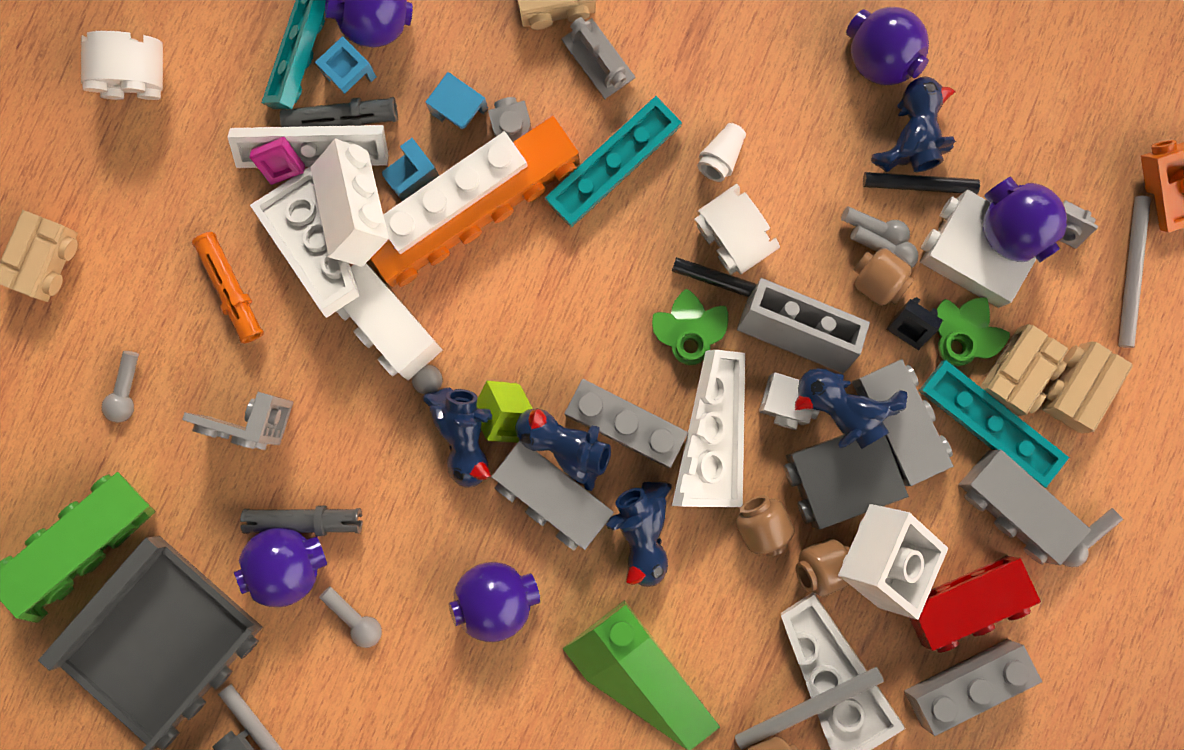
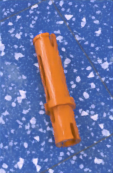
[192,232,264,344]

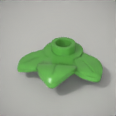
[652,289,728,365]
[936,297,1010,366]

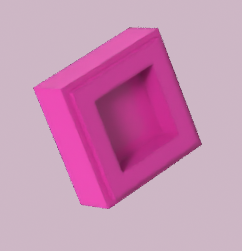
[249,137,305,185]

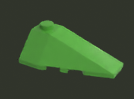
[563,600,720,750]

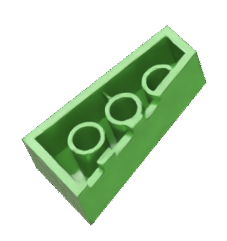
[0,472,156,623]

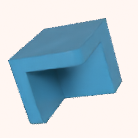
[315,36,377,94]
[425,72,488,129]
[382,138,439,201]

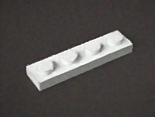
[227,125,389,168]
[383,131,528,254]

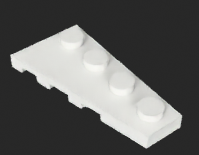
[250,165,360,318]
[672,350,745,507]
[781,592,905,750]

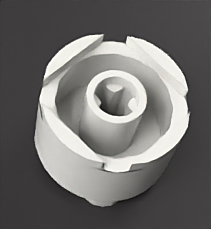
[81,31,163,100]
[694,184,780,275]

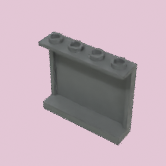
[38,536,263,750]

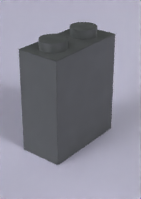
[784,434,909,529]

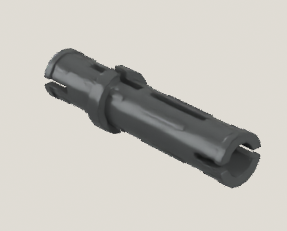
[280,97,398,127]
[240,506,363,536]

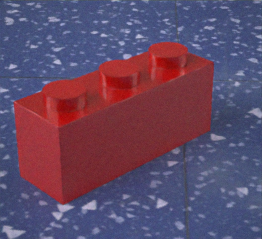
[909,556,1041,653]

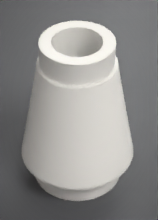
[697,123,746,182]

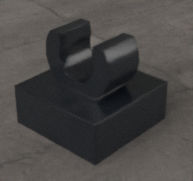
[886,297,943,350]

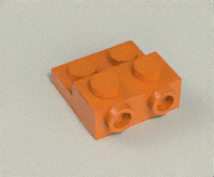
[1141,140,1184,233]

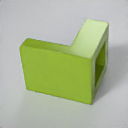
[477,380,533,443]

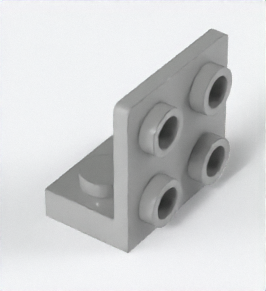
[182,392,294,450]

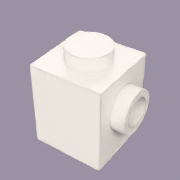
[759,372,820,430]

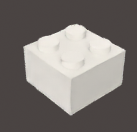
[838,504,948,620]

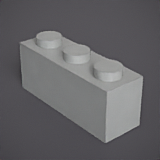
[737,278,870,373]
[852,359,954,486]
[564,378,688,468]
[492,441,614,550]
[958,449,1091,565]
[904,639,1042,736]

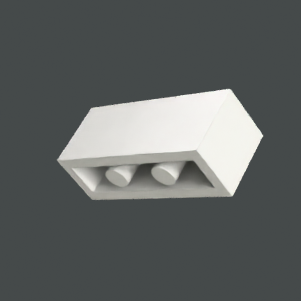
[310,138,389,267]
[336,263,443,380]

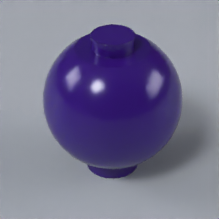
[325,0,413,48]
[846,7,929,85]
[983,176,1067,263]
[234,528,327,608]
[449,562,540,642]

